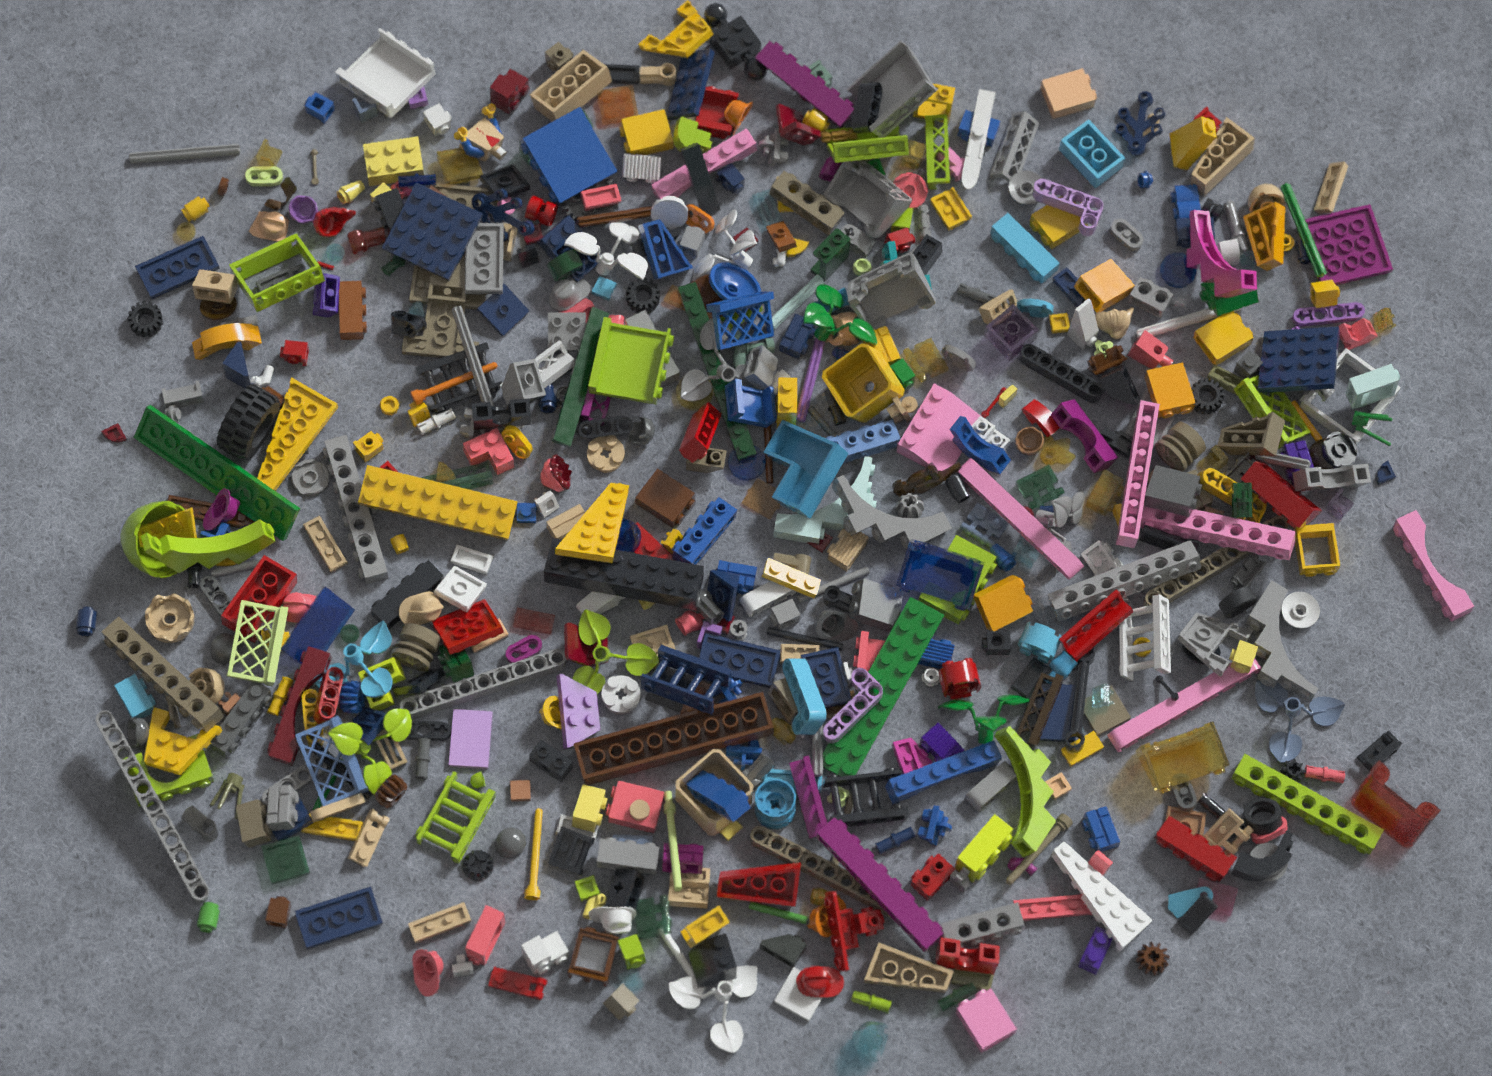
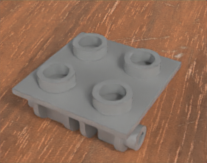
[548,312,586,350]

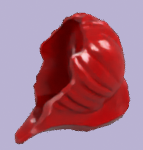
[313,207,356,237]

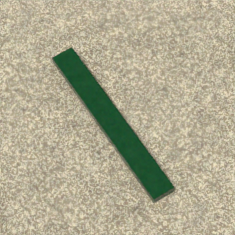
[552,306,610,448]

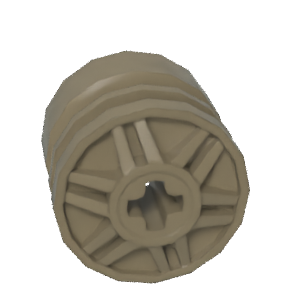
[1155,421,1206,472]
[391,623,441,671]

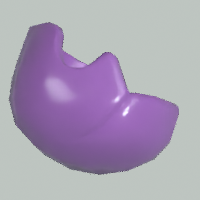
[288,195,318,224]

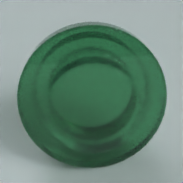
[340,624,360,643]

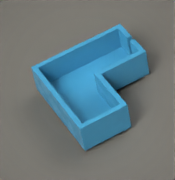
[764,420,849,519]

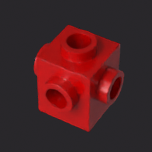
[854,907,884,936]

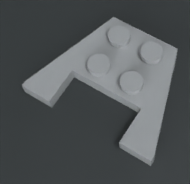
[1178,613,1254,677]

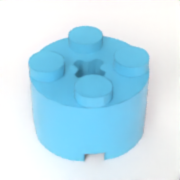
[1018,622,1062,663]

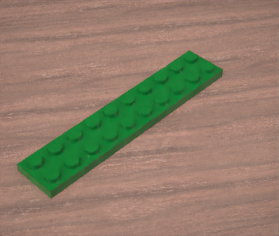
[133,405,301,541]
[823,597,944,777]

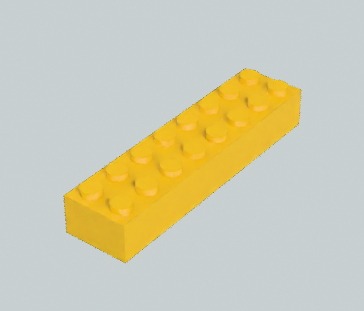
[358,465,518,540]

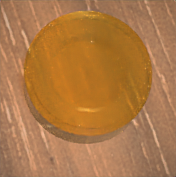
[177,222,196,241]

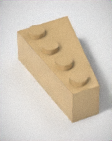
[1191,117,1255,196]
[864,943,954,993]

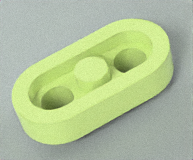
[245,166,283,187]

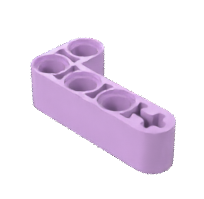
[1032,179,1103,236]
[823,668,883,743]

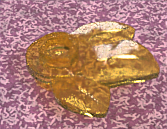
[1040,436,1076,465]

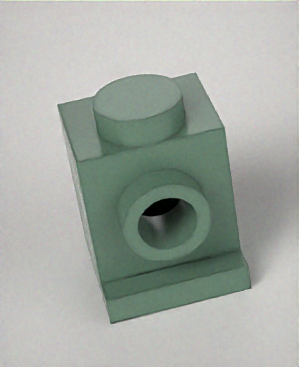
[808,60,833,88]

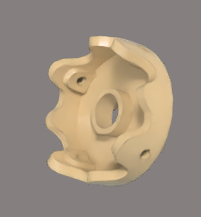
[145,594,195,643]

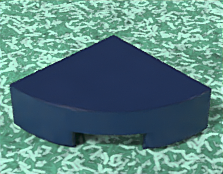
[1376,461,1396,485]

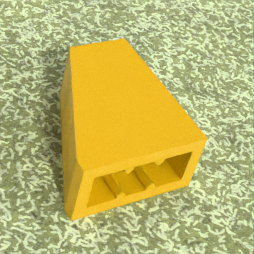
[1169,116,1216,170]

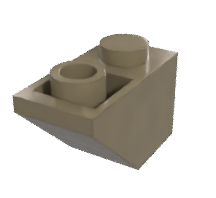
[686,448,727,473]

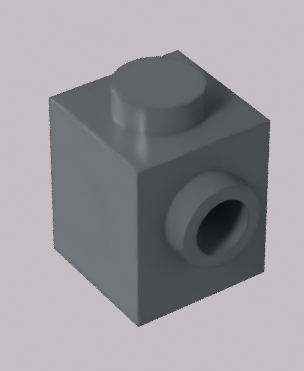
[1234,350,1263,379]

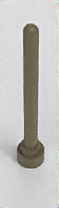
[1006,813,1073,885]

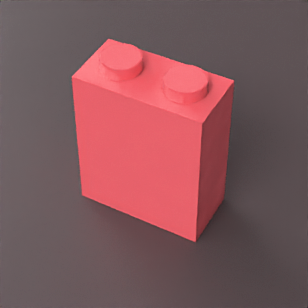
[606,780,664,834]

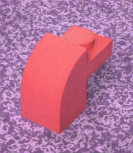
[1339,318,1378,350]

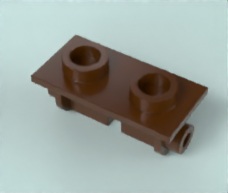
[1087,345,1128,375]

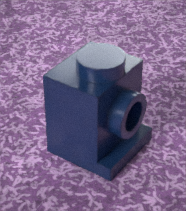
[716,163,745,194]

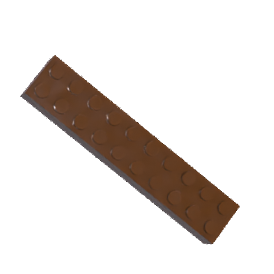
[574,692,774,785]

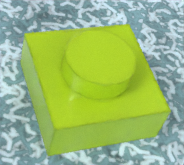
[575,875,600,901]

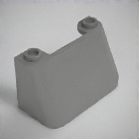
[824,160,913,238]
[847,253,936,330]

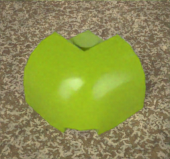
[673,117,712,154]

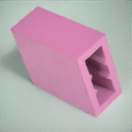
[956,989,1017,1053]

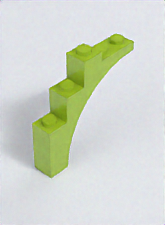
[994,726,1056,857]

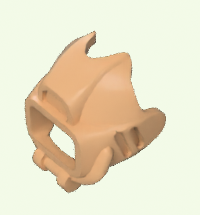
[825,312,858,346]

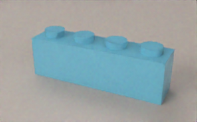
[990,213,1059,283]

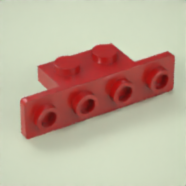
[824,892,859,971]

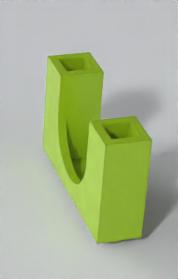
[919,535,997,625]
[123,734,214,807]

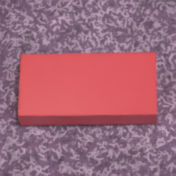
[580,184,621,211]

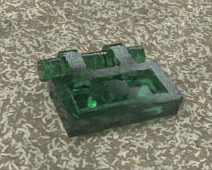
[1015,465,1065,509]
[636,895,672,940]

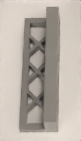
[989,111,1039,182]

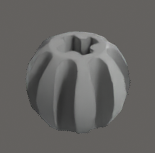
[896,493,924,518]

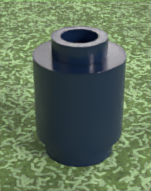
[76,606,97,636]

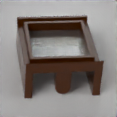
[568,927,619,987]

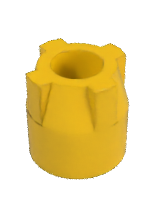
[390,534,409,555]

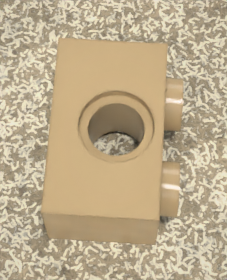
[192,270,238,304]

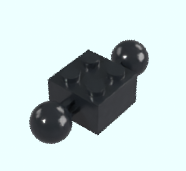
[704,3,768,81]

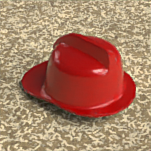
[796,966,844,997]

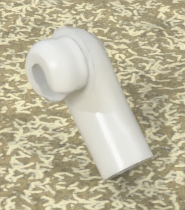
[772,248,786,268]
[250,365,274,388]

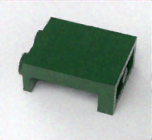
[810,228,851,282]

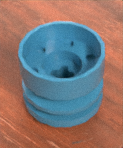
[755,779,796,829]

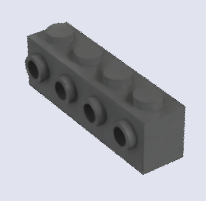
[210,681,272,759]

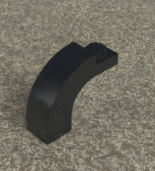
[1231,831,1294,881]

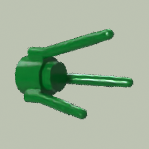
[1352,410,1393,446]

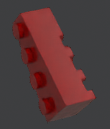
[1154,816,1237,883]

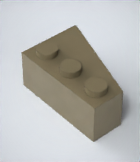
[1217,412,1285,456]

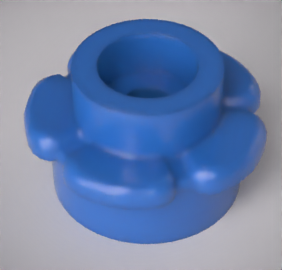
[1137,171,1153,189]

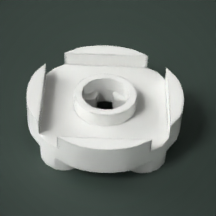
[602,676,641,714]

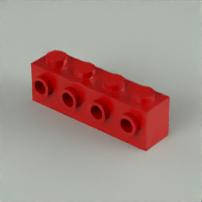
[679,402,722,463]

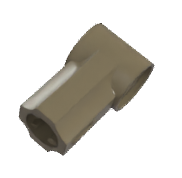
[773,553,811,575]

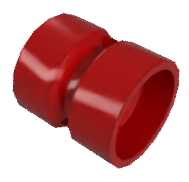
[525,195,558,227]

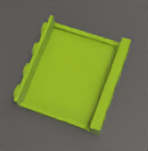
[825,125,909,163]
[588,317,674,405]

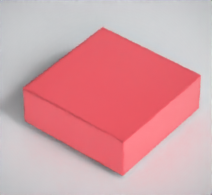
[1088,850,1113,876]

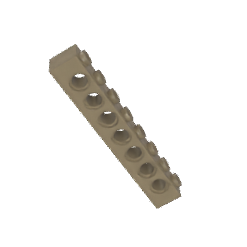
[102,617,224,733]

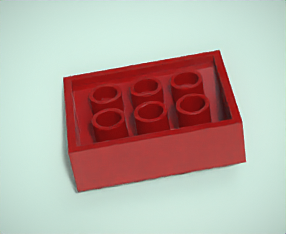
[1241,461,1322,528]

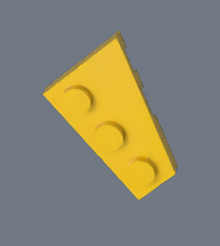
[138,507,197,547]

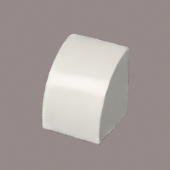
[1217,239,1240,266]

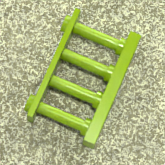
[415,771,496,864]

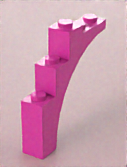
[1187,210,1257,298]

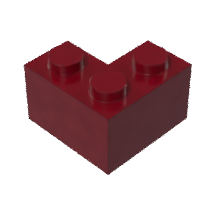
[489,69,530,114]

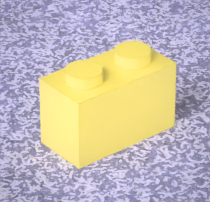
[572,784,608,832]

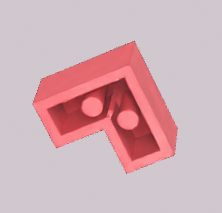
[463,428,514,475]

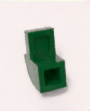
[546,248,583,282]

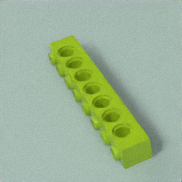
[1231,754,1384,855]

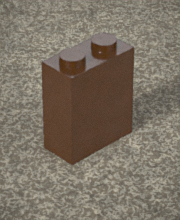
[635,468,696,528]

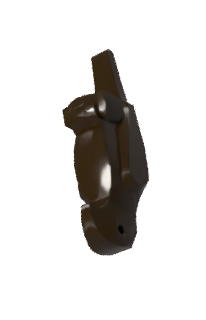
[892,462,962,497]

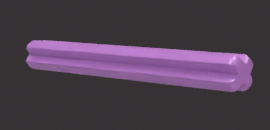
[796,338,825,422]

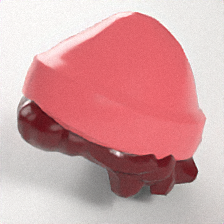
[540,454,572,492]

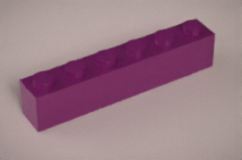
[755,41,855,128]

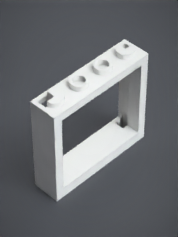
[1299,348,1401,445]

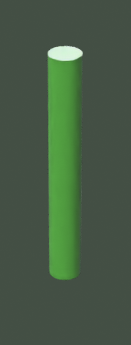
[749,901,808,924]

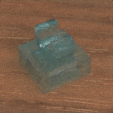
[1092,684,1114,708]

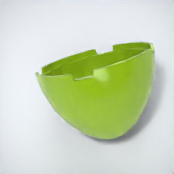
[120,501,185,578]

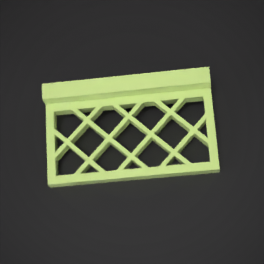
[227,600,288,687]

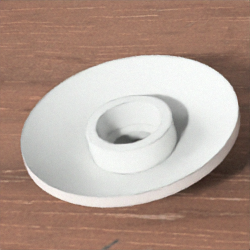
[1281,592,1320,629]

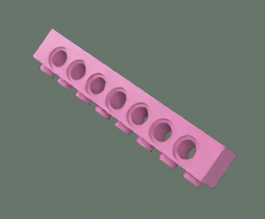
[1116,400,1159,548]
[1140,502,1295,560]

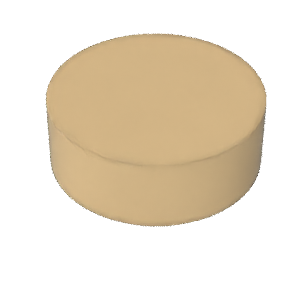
[630,800,650,821]

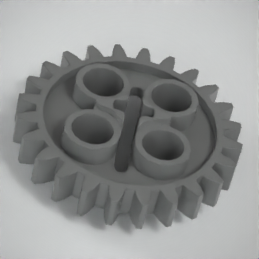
[560,177,620,228]

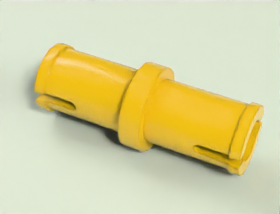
[267,676,294,717]

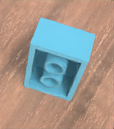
[1059,119,1125,188]

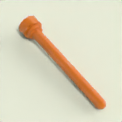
[410,362,498,406]

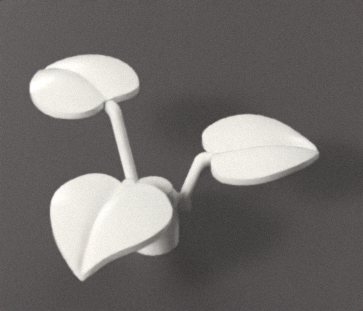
[692,209,757,282]
[564,221,648,280]
[669,966,757,1053]

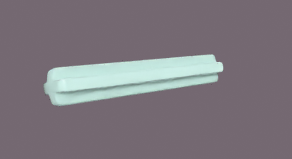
[772,275,824,329]

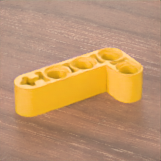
[1197,468,1267,523]

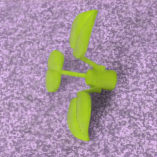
[573,609,659,694]
[328,709,412,795]

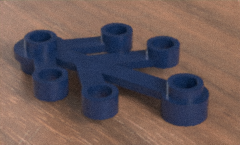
[1115,91,1166,156]
[471,189,535,242]

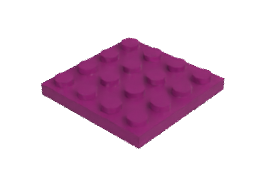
[1305,204,1393,285]

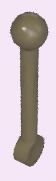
[310,149,319,185]

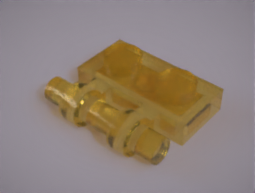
[903,338,949,383]

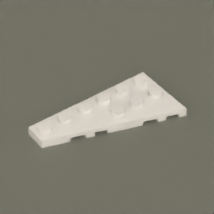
[1051,842,1152,952]

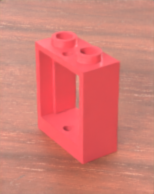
[465,905,505,966]

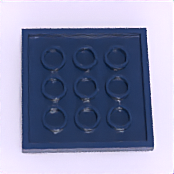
[382,183,483,281]
[1258,326,1340,393]

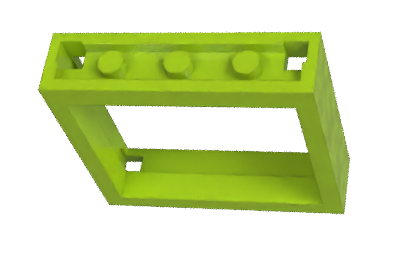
[229,233,325,312]

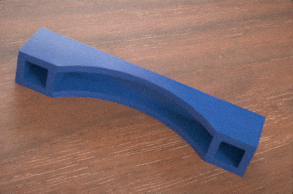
[885,740,1002,804]

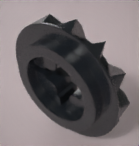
[462,850,494,881]

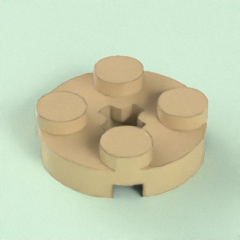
[587,435,625,473]

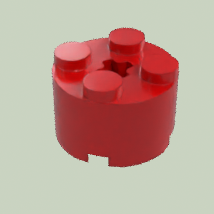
[938,658,981,700]

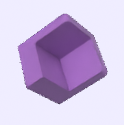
[697,621,722,649]

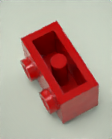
[910,853,956,901]

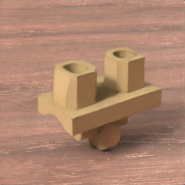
[886,396,918,424]

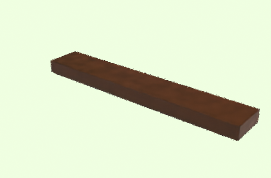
[167,495,254,528]

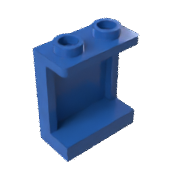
[725,378,777,428]

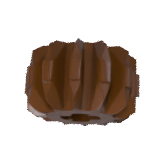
[375,774,407,808]
[1136,941,1170,976]

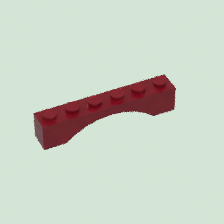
[267,646,332,766]

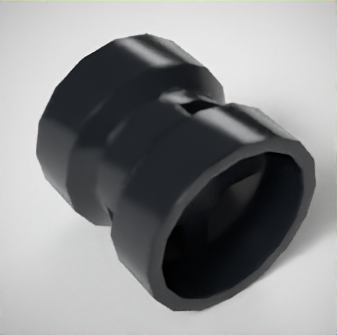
[1201,198,1225,222]

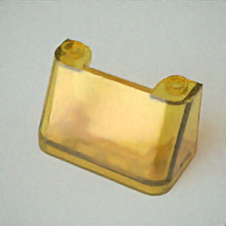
[1136,721,1230,794]

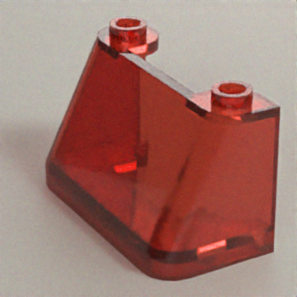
[1351,760,1441,848]

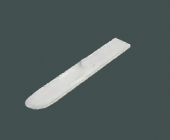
[962,89,995,190]

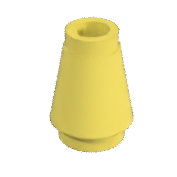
[336,180,365,204]

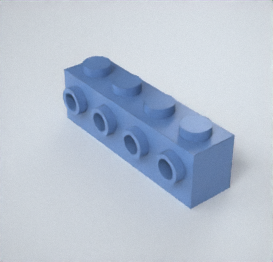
[826,419,901,464]

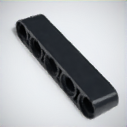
[1019,344,1102,403]

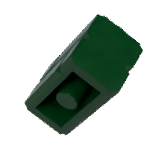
[437,644,475,683]

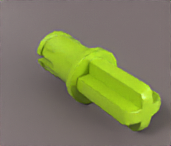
[851,990,892,1013]

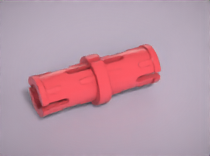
[1304,765,1345,784]

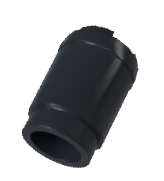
[945,473,971,503]

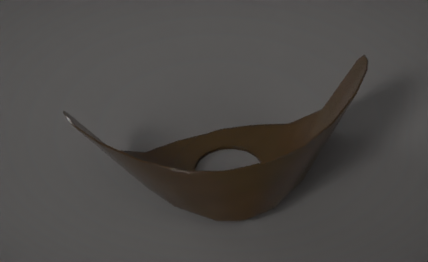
[264,177,297,211]

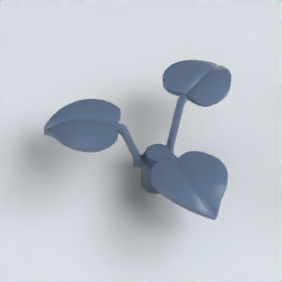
[1255,681,1345,763]

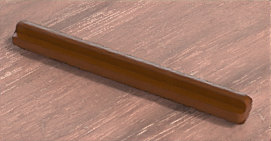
[577,206,652,227]

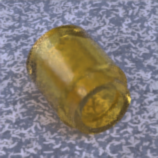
[772,717,797,745]

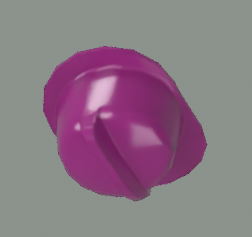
[203,488,240,531]

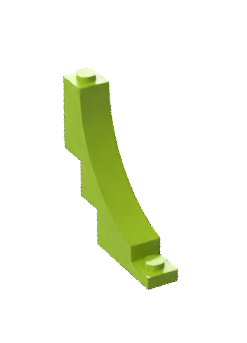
[141,519,275,573]

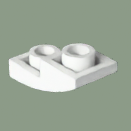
[972,416,1011,450]

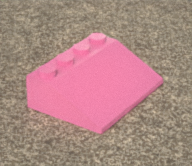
[897,384,981,471]

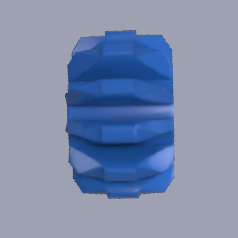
[338,680,366,714]

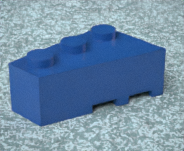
[638,219,693,280]

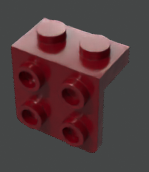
[776,104,821,146]
[564,622,608,668]

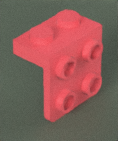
[853,631,886,676]

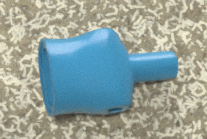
[1044,650,1078,684]

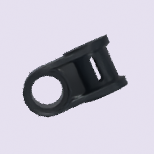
[391,310,427,338]

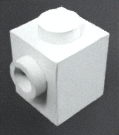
[423,103,452,136]

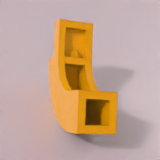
[192,323,262,360]

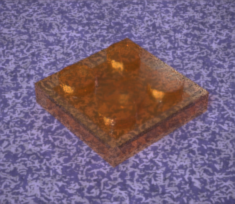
[597,85,638,125]

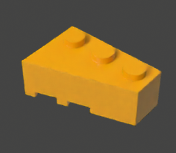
[1243,202,1285,271]

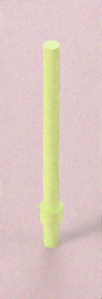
[663,791,682,891]

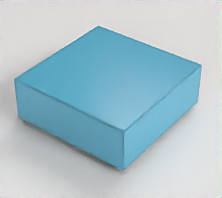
[592,276,616,301]

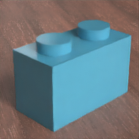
[114,674,156,719]

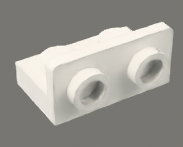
[1081,540,1123,576]

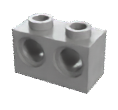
[1128,277,1173,319]

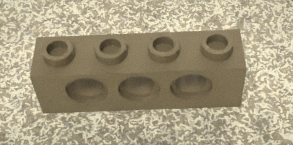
[769,171,845,236]

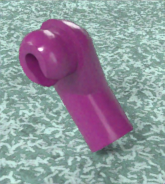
[1007,857,1037,876]

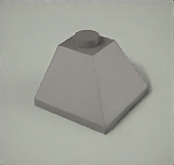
[501,359,546,405]

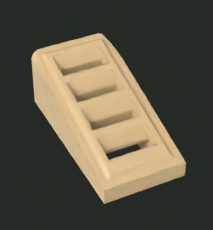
[979,289,1017,325]

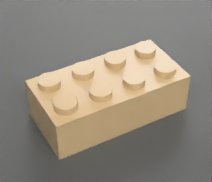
[530,50,612,122]

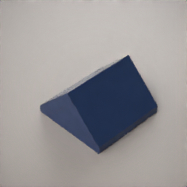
[222,341,251,389]
[707,570,740,621]

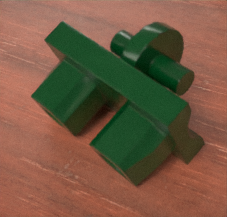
[1232,483,1253,518]

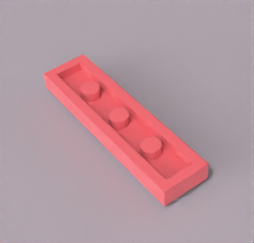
[1013,894,1093,921]

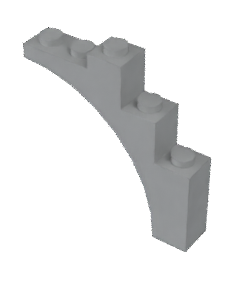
[832,475,952,551]
[1246,580,1318,702]

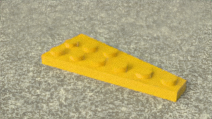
[257,377,338,491]
[555,483,630,563]

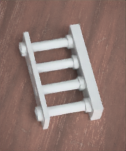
[1119,594,1171,681]

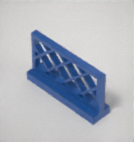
[707,291,774,350]

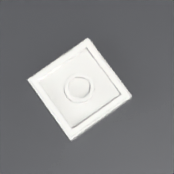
[434,566,487,612]
[774,967,823,1022]

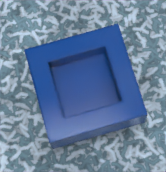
[517,503,536,523]

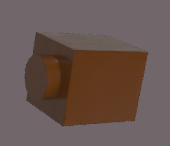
[265,896,291,928]

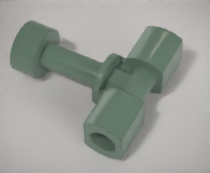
[730,330,775,368]

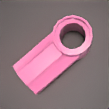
[935,147,965,182]

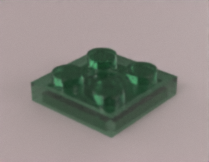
[261,835,310,885]

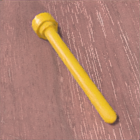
[524,808,543,900]

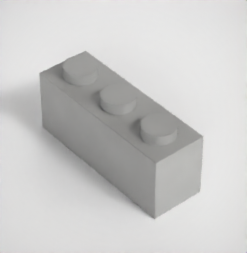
[597,837,659,875]

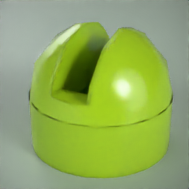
[470,772,486,788]

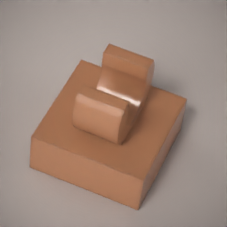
[218,692,241,716]

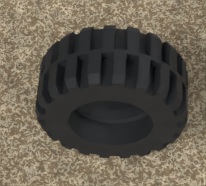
[216,385,280,461]

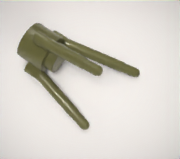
[210,773,245,819]

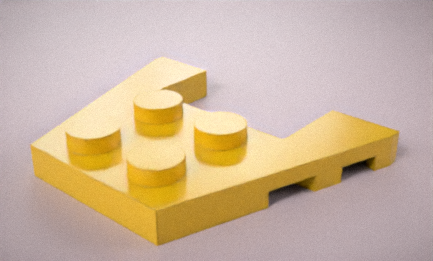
[638,0,713,58]
[144,707,222,775]

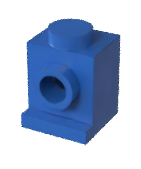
[305,92,335,124]

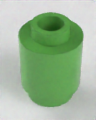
[197,902,220,933]

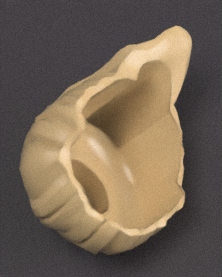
[1095,307,1134,339]

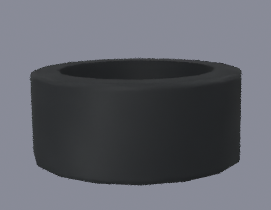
[1218,586,1257,618]
[1243,798,1282,835]

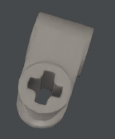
[841,224,876,258]

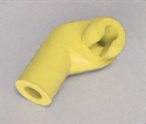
[582,893,606,919]

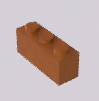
[339,281,367,340]

